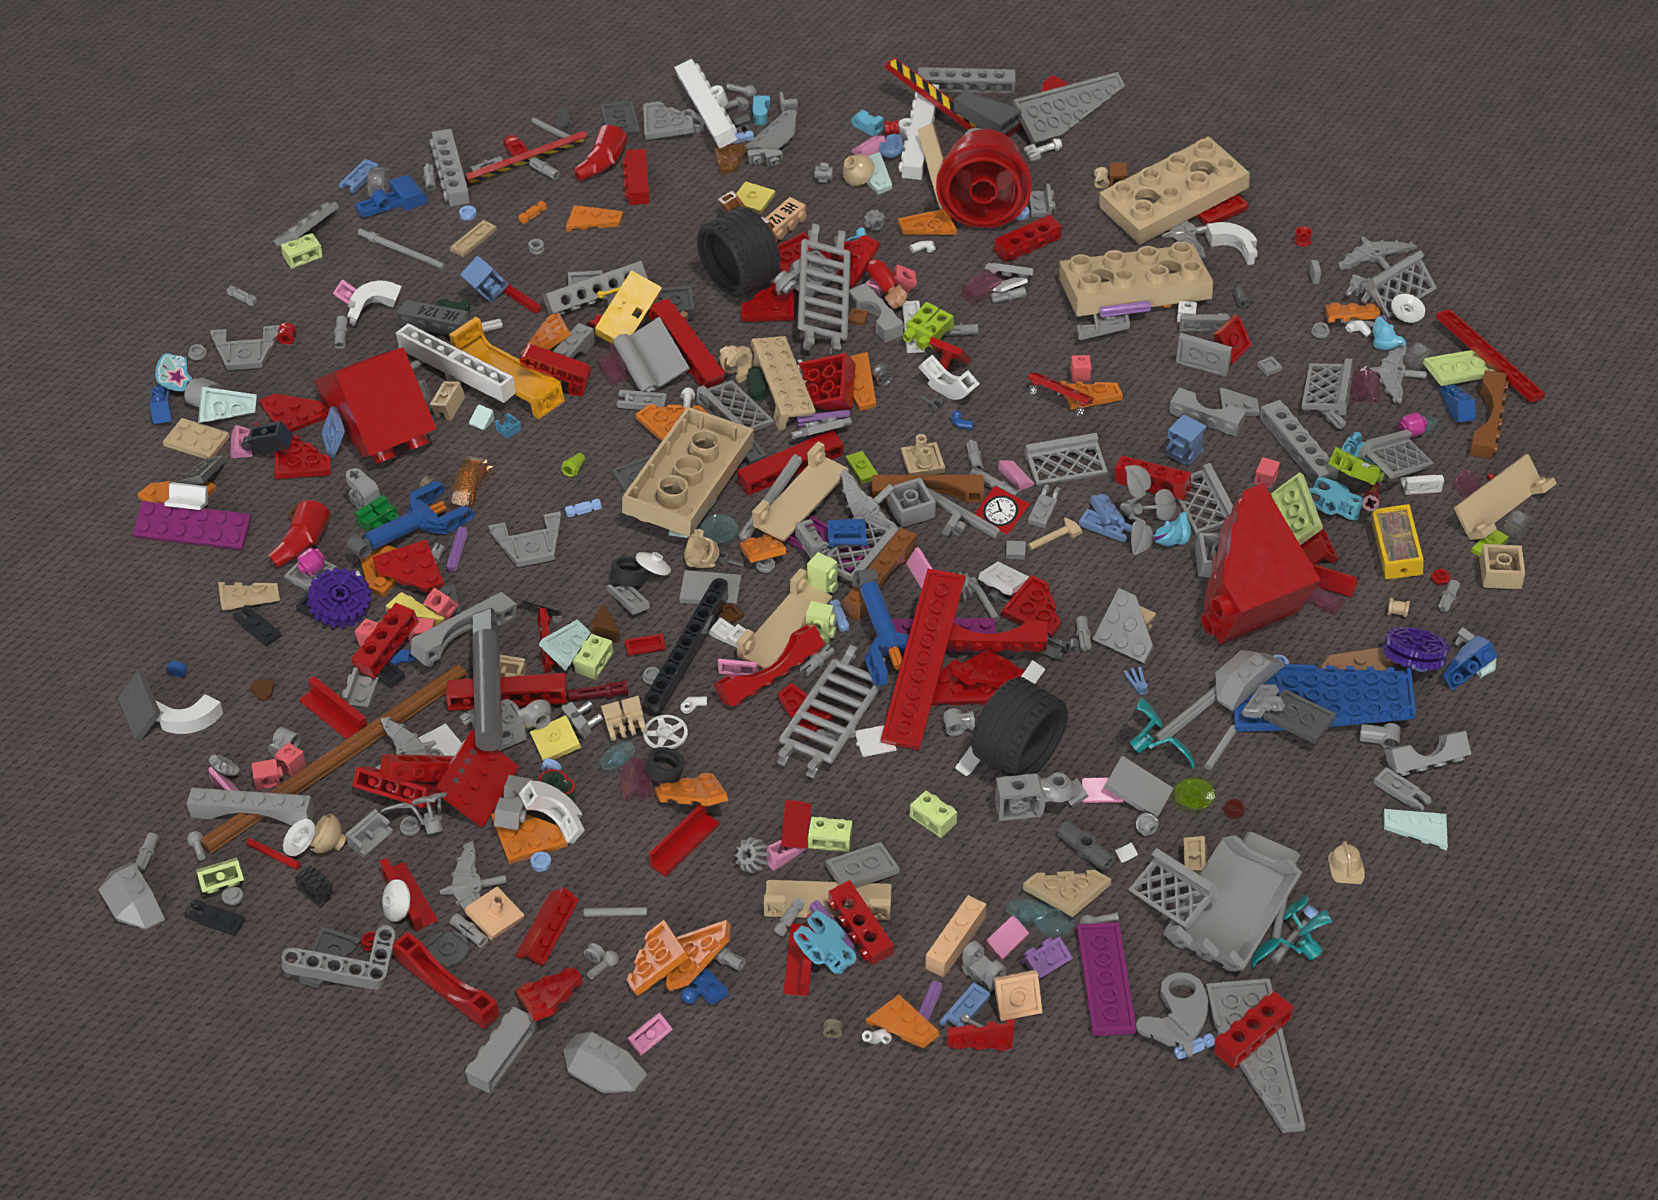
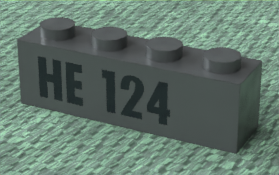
[397,300,470,336]

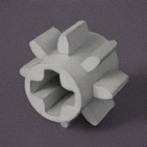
[815,163,833,183]
[864,209,885,231]

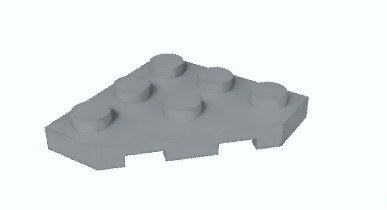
[643,101,694,140]
[1093,588,1154,664]

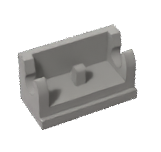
[795,519,831,559]
[345,809,393,857]

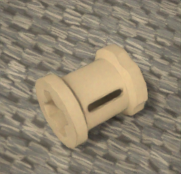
[1094,167,1109,188]
[1387,598,1410,618]

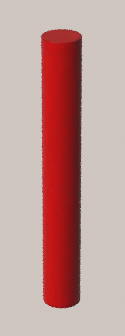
[246,838,301,870]

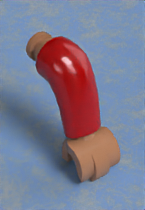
[867,259,907,309]

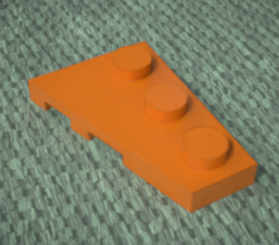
[566,205,623,231]
[897,209,957,235]
[1325,303,1380,323]
[1060,381,1123,410]
[865,994,940,1048]

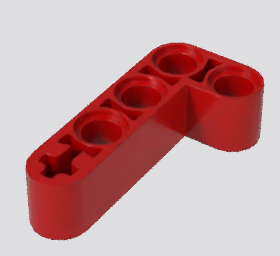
[520,344,591,397]

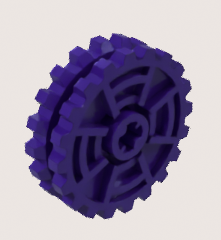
[307,567,372,629]
[1382,626,1449,670]

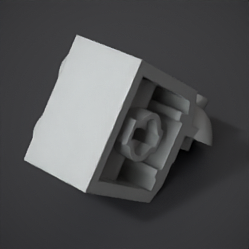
[774,248,839,297]
[470,699,551,751]
[995,772,1075,821]

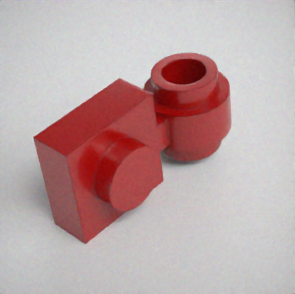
[503,135,528,157]

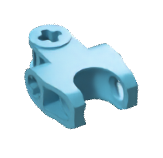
[1309,477,1363,520]
[793,910,856,974]

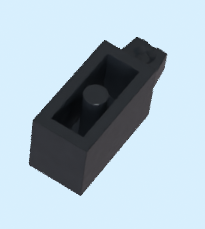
[241,421,293,454]

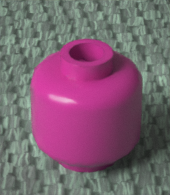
[1398,412,1427,438]
[297,548,326,576]

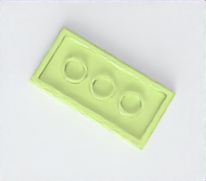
[1423,350,1496,386]
[1271,472,1323,545]

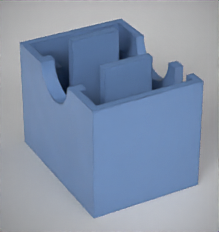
[460,255,509,303]
[1165,414,1207,467]

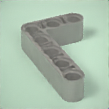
[282,925,395,989]

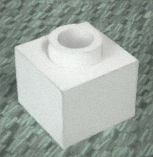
[1177,301,1197,322]

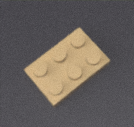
[163,418,230,459]

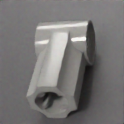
[1360,723,1401,748]

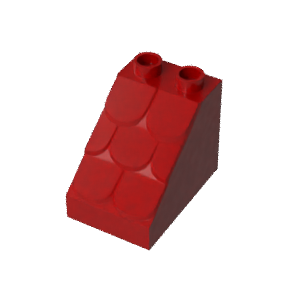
[314,347,436,464]
[1201,483,1321,644]

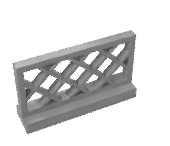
[1363,250,1437,319]
[1302,359,1353,415]
[696,380,774,431]
[1358,429,1434,479]
[1024,433,1108,486]
[1177,463,1233,536]
[826,516,899,587]
[1128,848,1222,930]

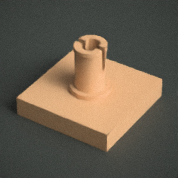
[464,887,524,941]
[994,970,1042,1021]

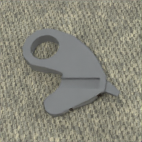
[1136,972,1208,1057]

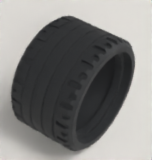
[697,206,780,297]
[971,677,1068,776]

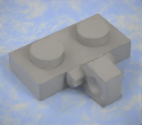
[1242,684,1285,718]

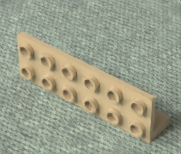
[750,336,816,430]
[752,442,849,541]
[1454,454,1557,540]
[736,568,832,669]
[764,880,891,921]

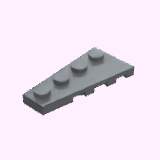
[273,201,339,246]

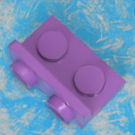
[1020,936,1073,979]

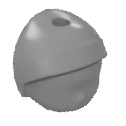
[1136,813,1159,837]

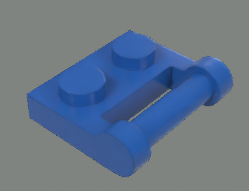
[827,519,867,548]

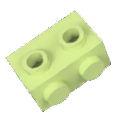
[281,233,323,268]
[807,552,838,595]
[806,601,836,644]
[573,634,613,680]
[910,791,957,838]
[808,817,852,852]
[196,858,244,894]

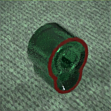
[538,769,576,803]

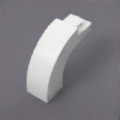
[1206,222,1257,265]
[347,281,401,326]
[919,355,979,400]
[156,694,223,734]
[519,781,585,843]

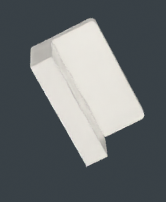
[1401,475,1444,495]
[165,482,208,510]

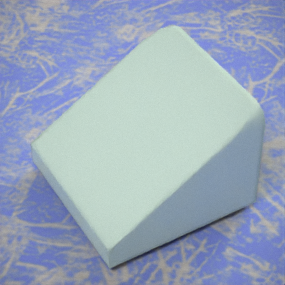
[469,405,494,430]

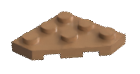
[1320,647,1396,671]

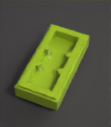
[846,451,878,484]
[1471,529,1509,557]

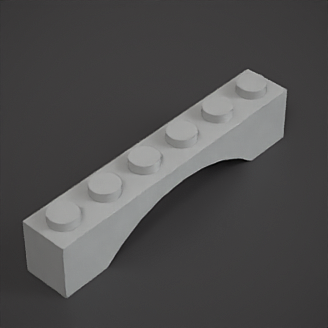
[411,592,517,666]
[187,788,315,825]

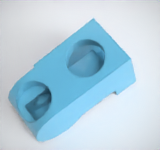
[753,96,770,125]
[851,110,884,136]

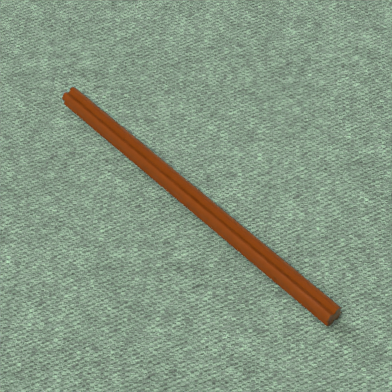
[200,664,467,854]

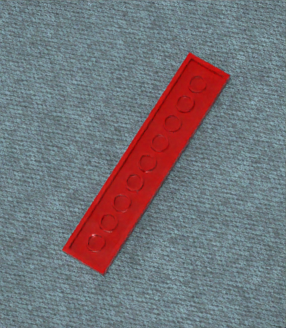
[881,568,966,751]

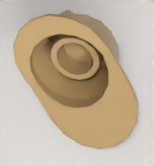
[1328,841,1365,884]

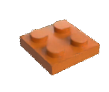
[739,534,787,563]

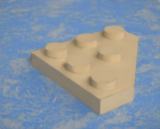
[1023,870,1111,917]

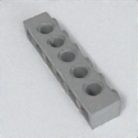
[918,67,1015,94]
[430,129,470,206]
[542,261,648,315]
[1260,400,1339,488]

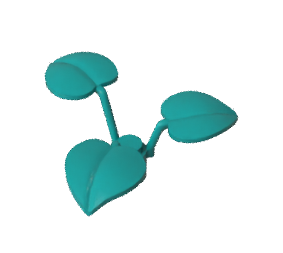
[1130,697,1195,769]
[1251,895,1332,968]

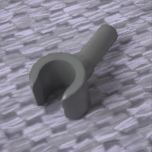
[921,395,942,412]
[718,551,745,567]
[988,589,1010,604]
[1054,638,1080,653]

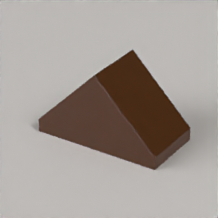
[590,604,620,643]

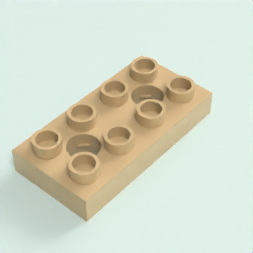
[1099,136,1250,245]
[1059,242,1213,316]
[622,406,754,536]

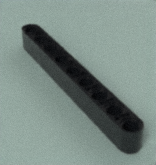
[644,578,729,716]

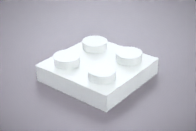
[978,562,1029,595]

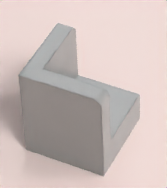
[779,92,798,115]

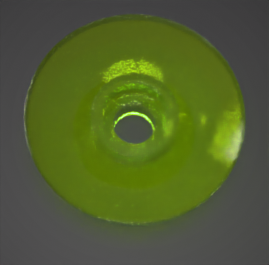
[1174,778,1215,809]

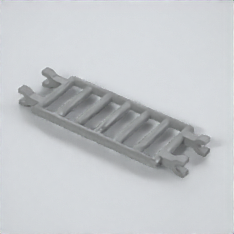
[797,223,851,356]
[777,645,886,778]

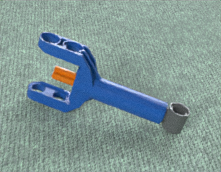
[347,481,475,559]
[853,569,909,686]

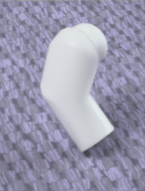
[909,241,936,253]
[1346,320,1373,337]
[680,696,707,714]
[862,1029,892,1044]

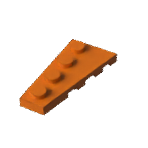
[850,352,876,411]

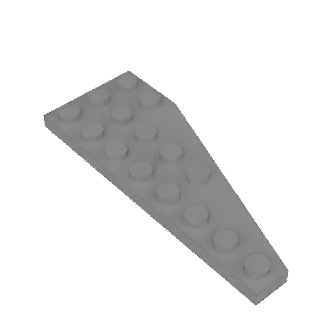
[1011,72,1125,145]
[1205,978,1305,1133]

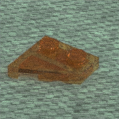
[714,144,746,174]

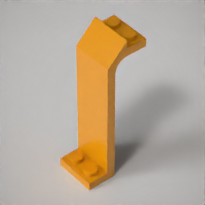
[449,317,565,419]

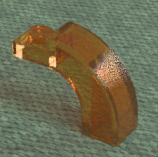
[451,456,492,507]

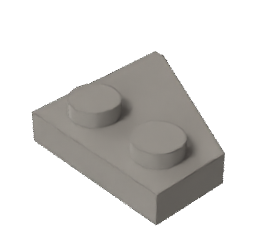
[1219,388,1260,416]

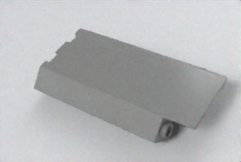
[1163,832,1302,971]

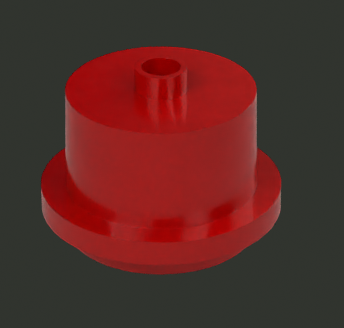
[936,129,1032,228]

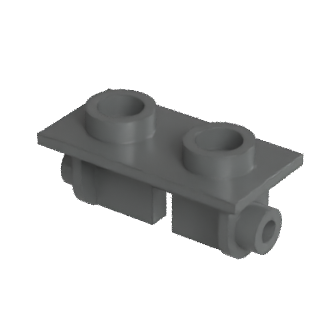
[1040,634,1068,661]

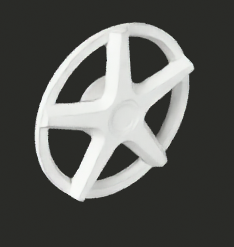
[643,715,688,749]

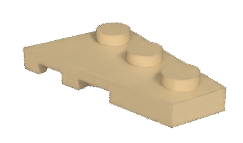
[218,582,280,610]

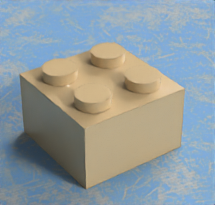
[1480,544,1525,589]

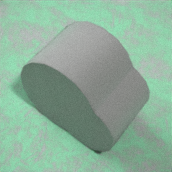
[184,378,222,407]

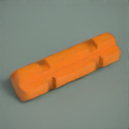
[518,201,547,224]

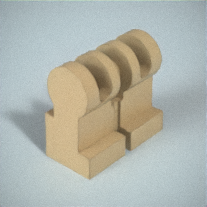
[601,696,647,741]

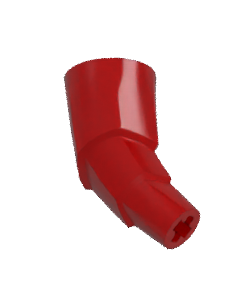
[573,125,628,182]
[268,500,331,568]

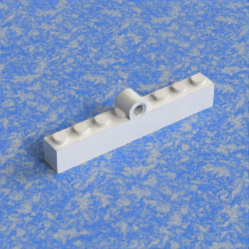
[674,59,737,149]
[899,84,939,180]
[396,324,516,403]

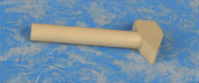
[1028,518,1082,551]

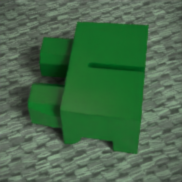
[355,495,400,532]

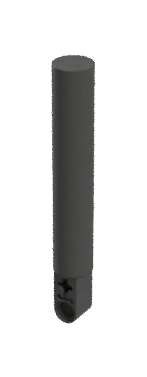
[472,608,503,751]

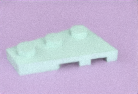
[866,152,892,194]
[198,387,257,423]
[539,619,591,671]
[1383,809,1448,851]

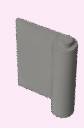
[612,317,690,393]

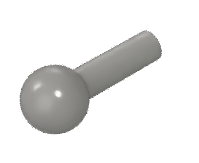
[726,83,757,96]
[187,831,206,861]
[1079,912,1119,924]
[587,951,619,979]

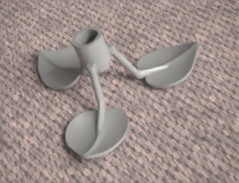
[1120,465,1176,555]
[380,793,447,835]

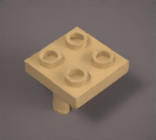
[901,434,945,475]

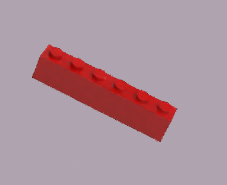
[648,298,725,389]
[737,430,844,496]
[446,673,568,711]

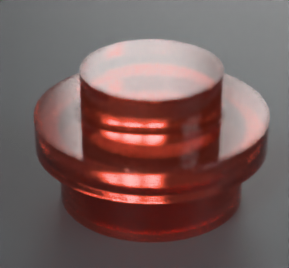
[1224,799,1245,818]

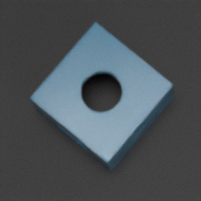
[495,413,521,439]

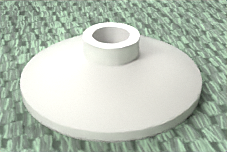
[1391,294,1425,323]
[636,552,671,575]
[283,819,315,856]
[382,880,410,922]

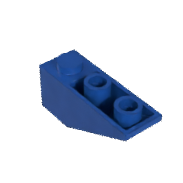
[1438,384,1476,422]
[149,385,172,424]
[1443,635,1498,691]

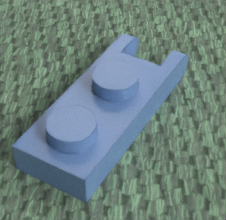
[339,159,379,193]
[1090,494,1124,525]
[1079,509,1132,542]
[939,983,991,1027]

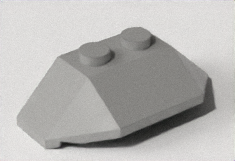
[745,109,796,150]
[1215,650,1284,711]
[99,862,165,930]
[563,1032,647,1093]

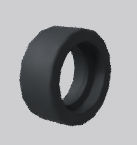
[610,556,647,586]
[644,747,685,783]

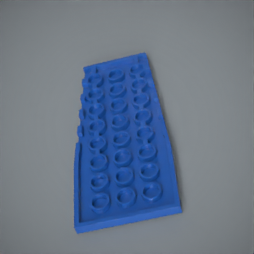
[1234,664,1416,732]

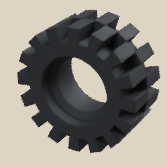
[295,865,334,905]

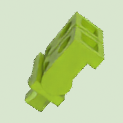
[903,302,954,350]
[1328,447,1385,485]

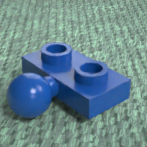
[681,967,729,1006]

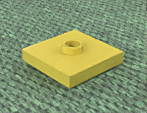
[736,181,775,215]
[530,715,581,761]

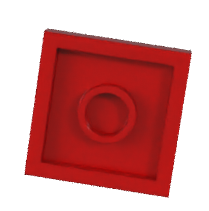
[1214,315,1252,364]
[929,337,971,371]

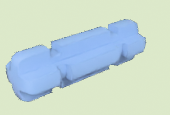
[728,131,754,145]
[565,499,601,517]
[829,599,849,632]
[1174,1033,1215,1059]

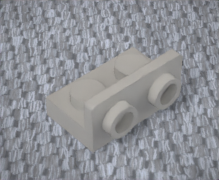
[1029,184,1055,218]
[342,667,379,711]

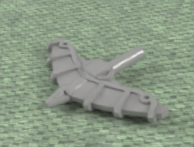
[1161,220,1207,259]
[1338,237,1417,270]
[1369,345,1427,404]
[839,468,899,536]
[376,716,436,783]
[440,841,507,929]

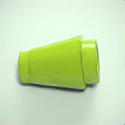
[561,453,586,477]

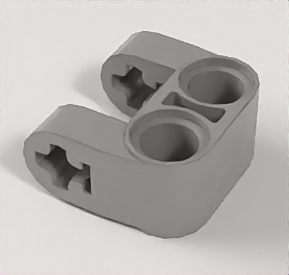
[346,468,380,510]
[962,940,1007,993]

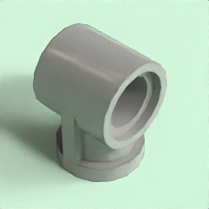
[943,708,975,736]
[267,727,301,757]

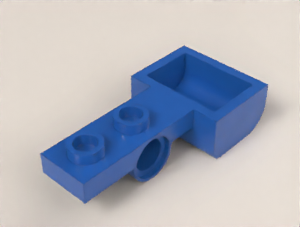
[355,175,427,218]

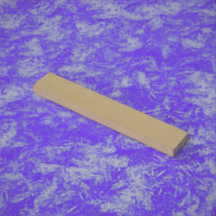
[917,123,944,210]

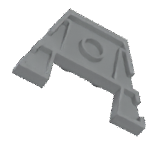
[1072,307,1130,340]
[210,325,280,370]
[488,512,561,567]

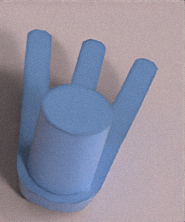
[1124,667,1148,695]

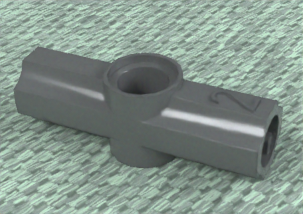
[1057,821,1115,871]

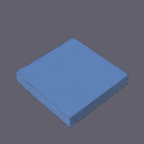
[321,406,345,458]

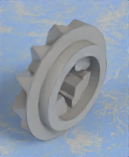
[208,754,240,776]

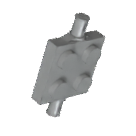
[791,417,852,439]

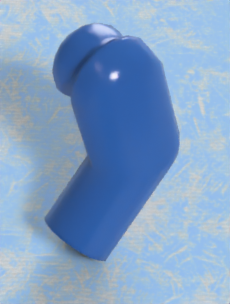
[951,410,974,430]
[389,649,416,666]

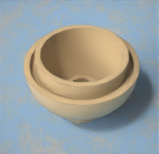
[843,154,874,186]
[310,814,346,853]

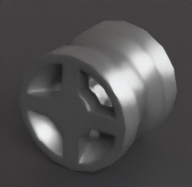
[872,363,894,386]

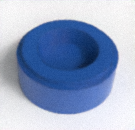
[166,661,187,678]

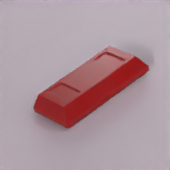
[624,634,666,656]

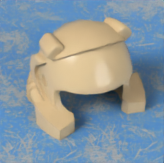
[719,346,753,383]
[684,529,719,569]

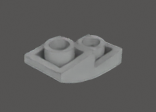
[747,149,783,166]

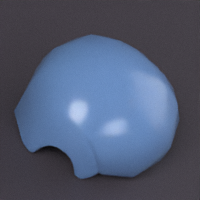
[879,134,904,158]

